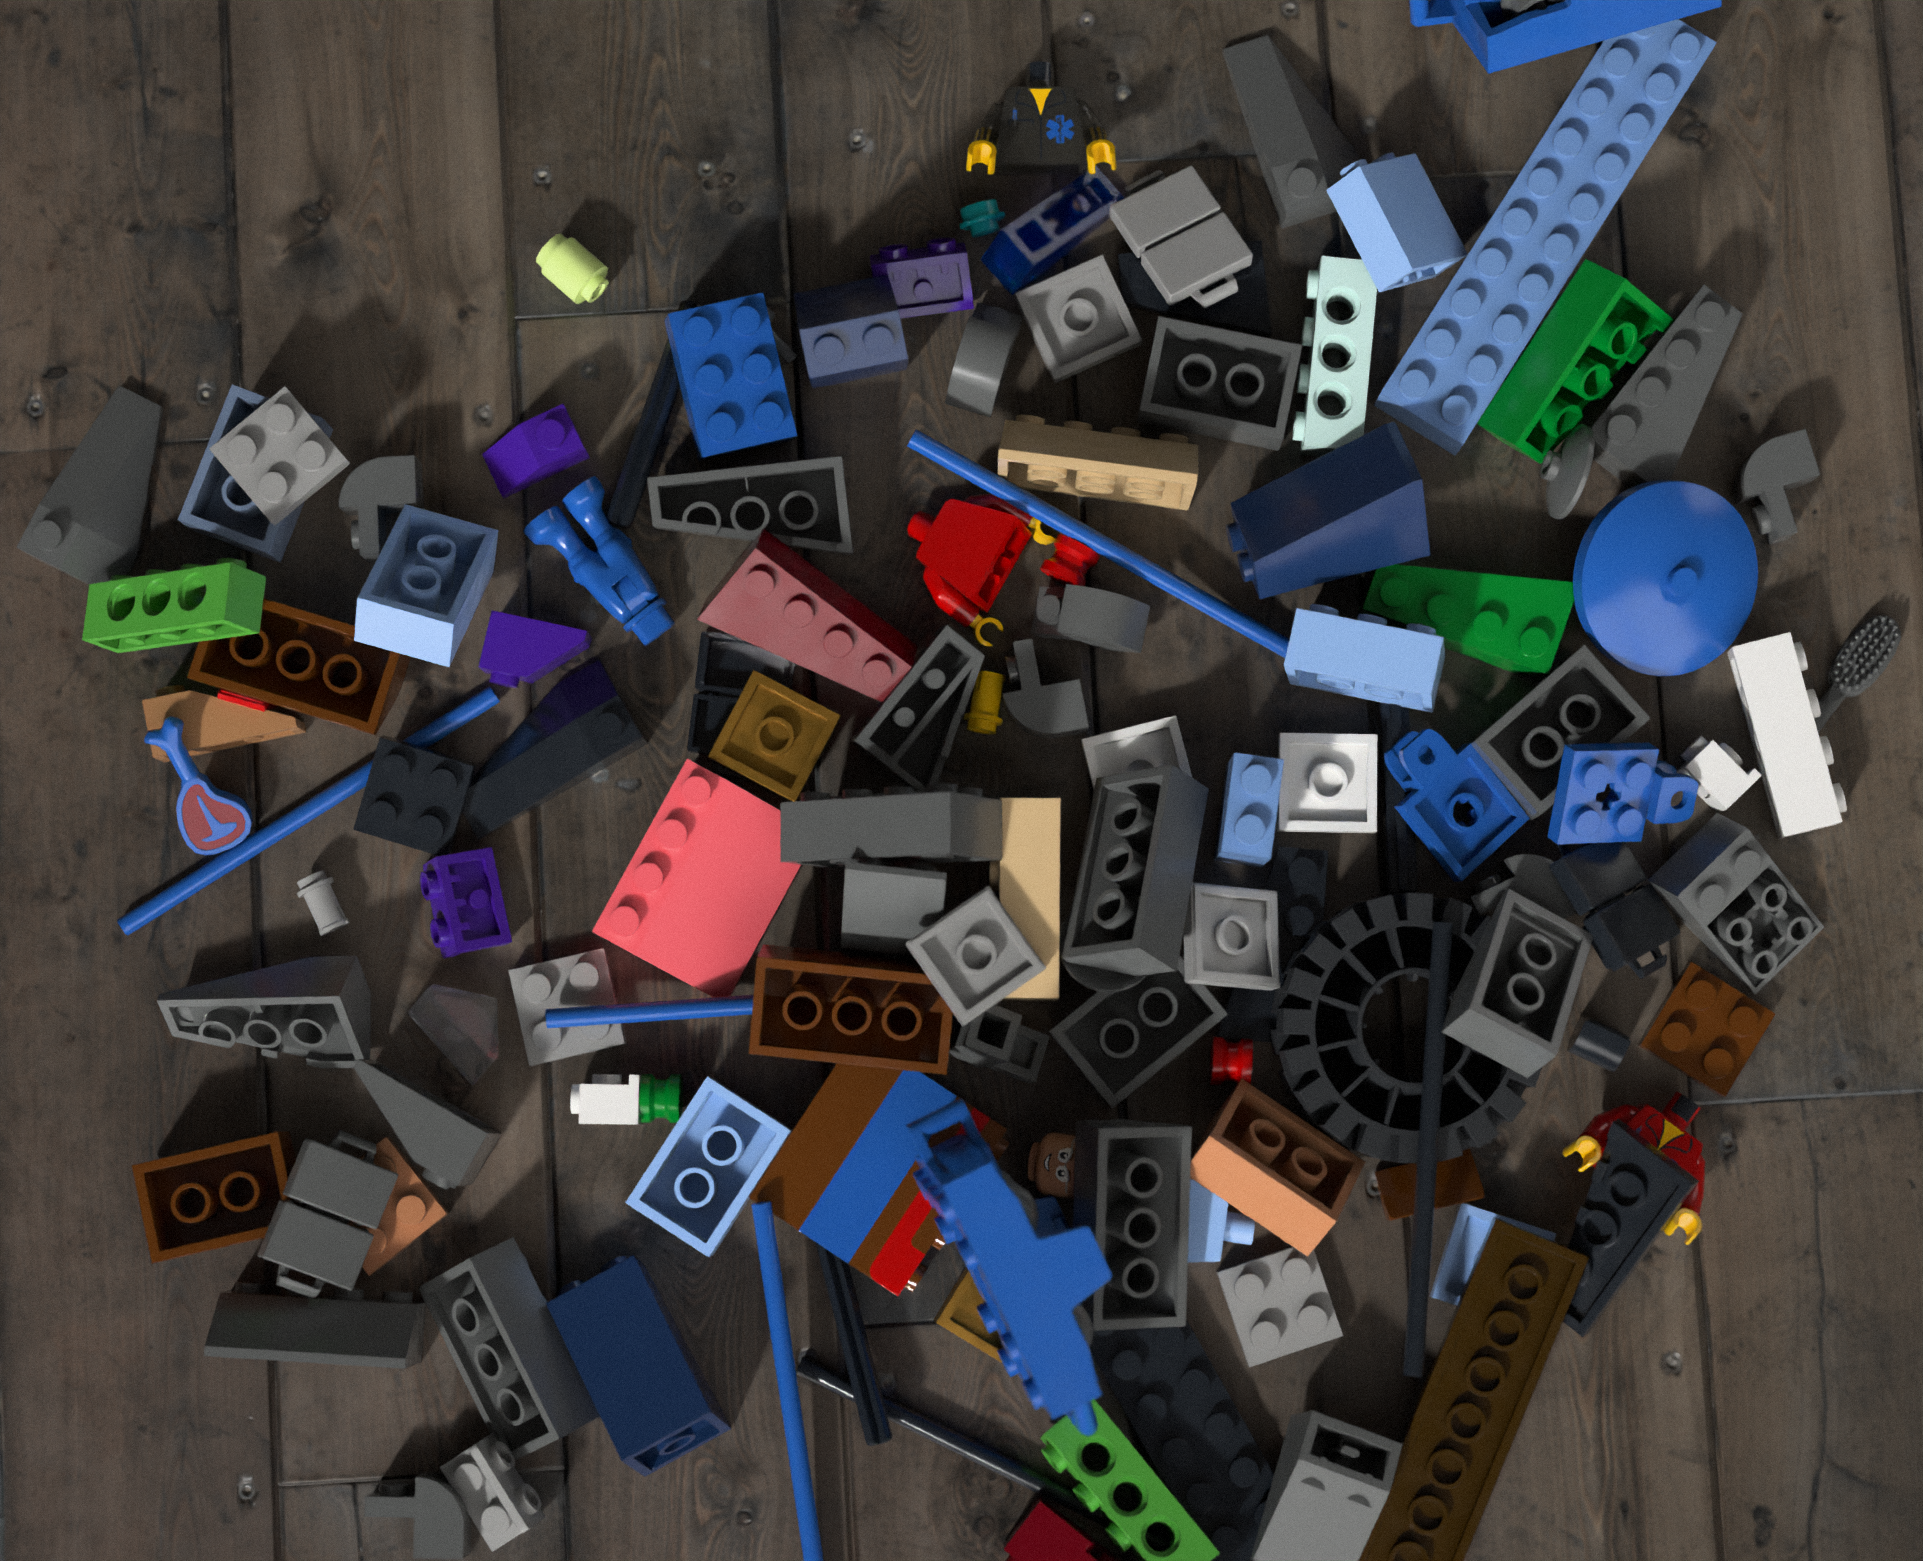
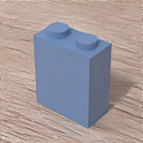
[1213,753,1284,867]

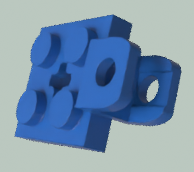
[1384,729,1530,882]
[1547,742,1699,844]

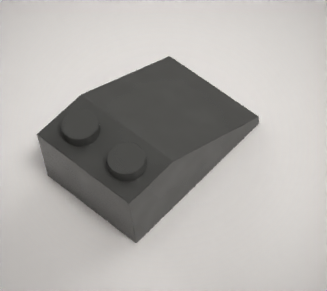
[1442,889,1593,1078]
[353,1059,502,1190]

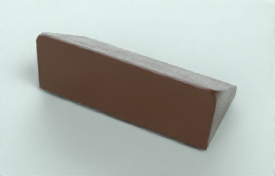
[1374,1149,1485,1221]

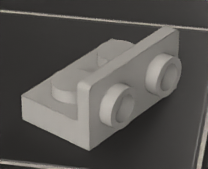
[440,1433,546,1552]

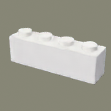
[1727,632,1847,839]

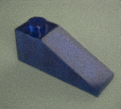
[980,166,1124,295]

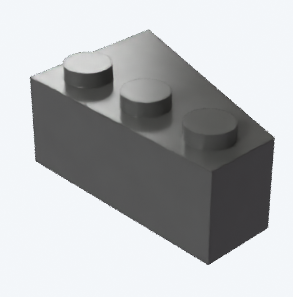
[850,625,985,791]

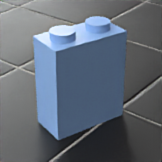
[1326,152,1468,292]

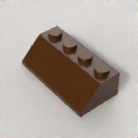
[187,599,411,735]
[749,944,955,1075]

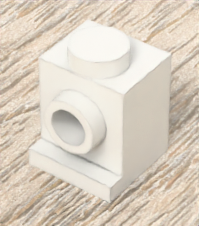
[1677,735,1762,813]
[570,1074,643,1125]

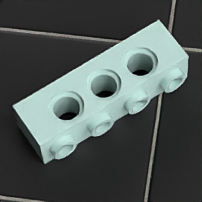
[1292,256,1377,457]

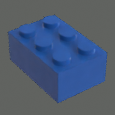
[664,293,797,462]

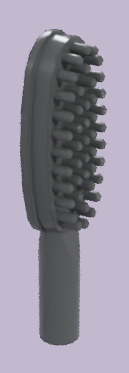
[1814,615,1901,733]

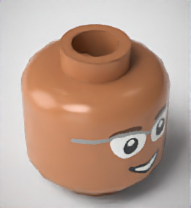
[1028,1132,1075,1200]

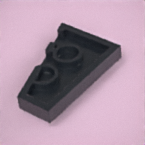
[1117,240,1272,338]

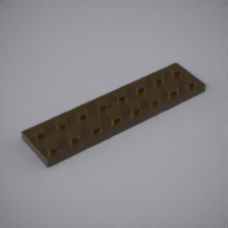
[1358,1217,1589,1561]

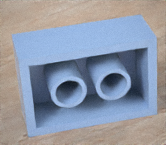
[354,504,498,667]
[1284,604,1445,713]
[625,1076,793,1257]

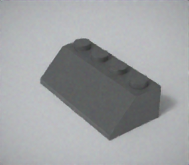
[1062,764,1209,976]
[1073,1119,1192,1330]
[418,1237,600,1460]
[204,1282,426,1369]

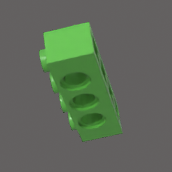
[82,558,266,653]
[1040,1399,1220,1561]

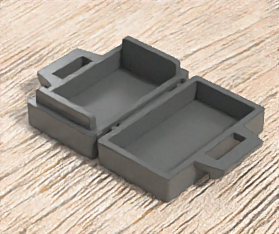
[258,1130,398,1298]

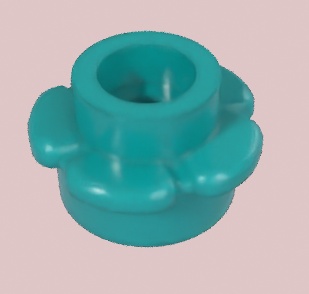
[959,199,1005,237]

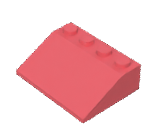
[592,759,802,997]

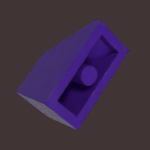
[482,404,590,499]
[478,610,592,688]

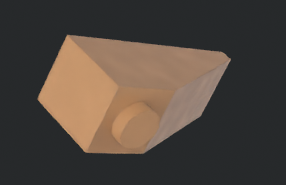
[142,685,306,762]

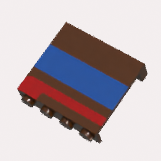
[749,1063,1009,1296]

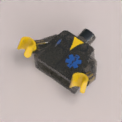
[966,61,1117,175]

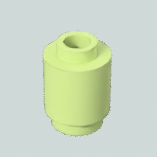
[536,233,608,304]

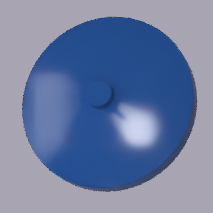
[1573,480,1758,676]

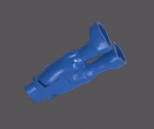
[523,476,675,646]

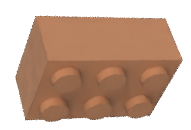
[1190,1079,1365,1256]

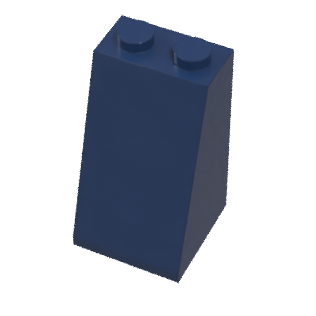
[793,275,908,389]
[1226,422,1430,599]
[546,1255,732,1477]

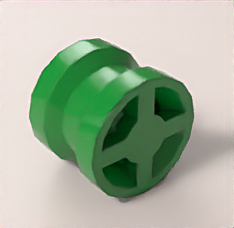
[639,1074,683,1123]

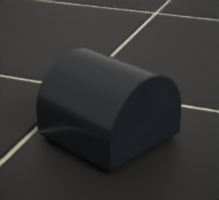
[1567,1015,1631,1072]

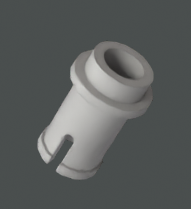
[297,870,350,936]

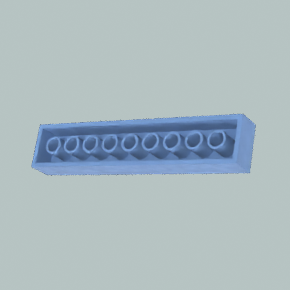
[1374,19,1717,456]

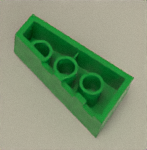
[1477,259,1675,464]
[1357,564,1574,682]

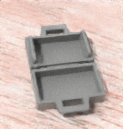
[1109,165,1253,308]

